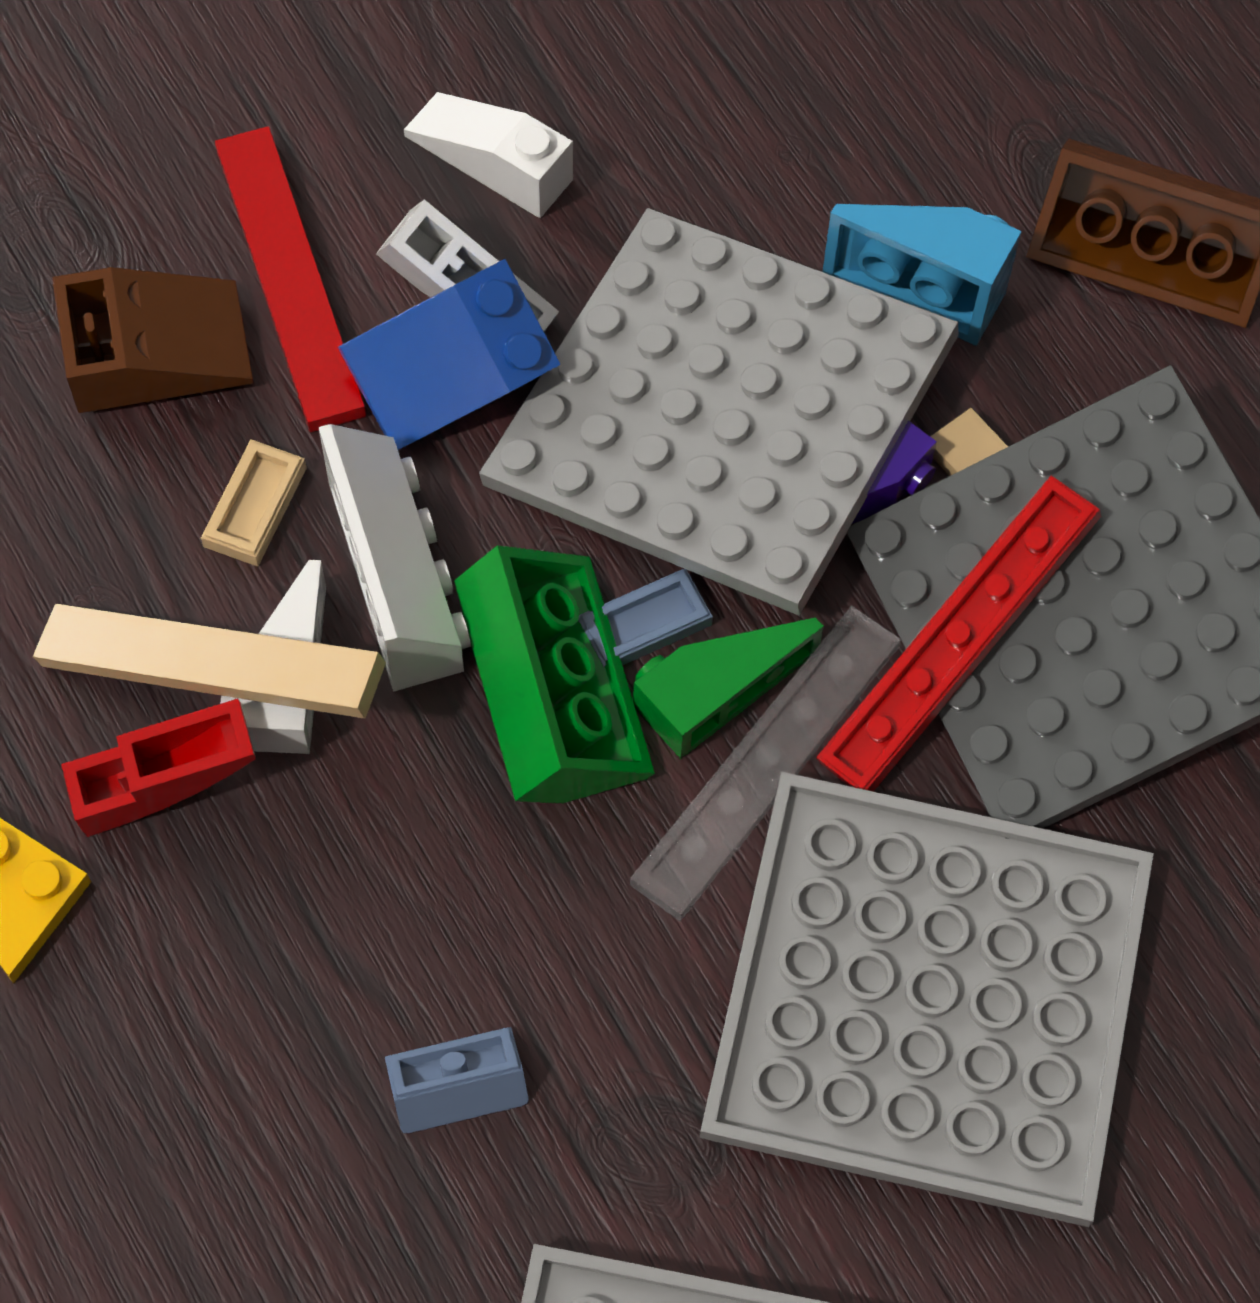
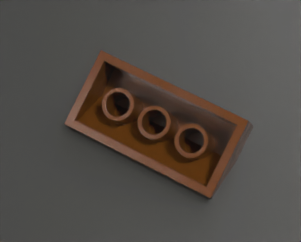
[1026,138,1260,328]

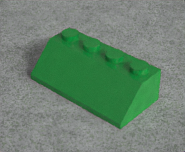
[454,545,655,804]

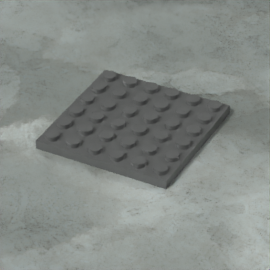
[847,365,1260,839]

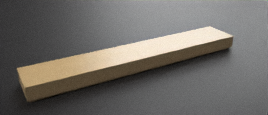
[33,604,386,719]

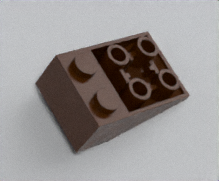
[52,267,253,413]

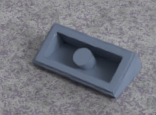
[385,1027,529,1133]

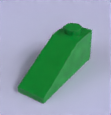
[633,617,824,759]

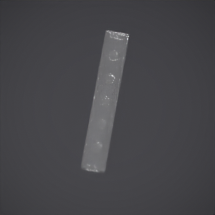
[630,606,901,921]

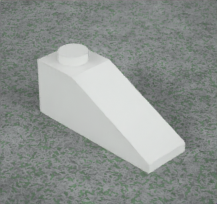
[404,92,573,218]
[376,199,559,331]
[220,560,326,754]

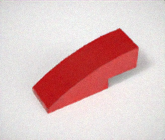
[61,698,256,837]

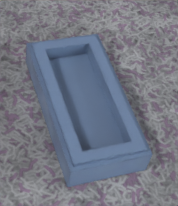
[578,569,713,667]

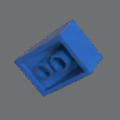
[338,259,561,450]

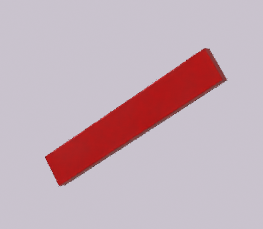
[215,126,366,433]
[816,475,1101,792]

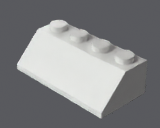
[319,424,471,692]

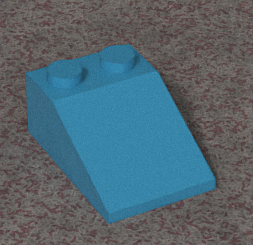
[822,204,1022,346]

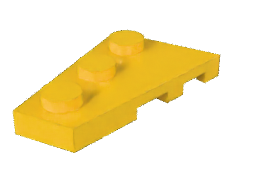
[0,818,91,984]

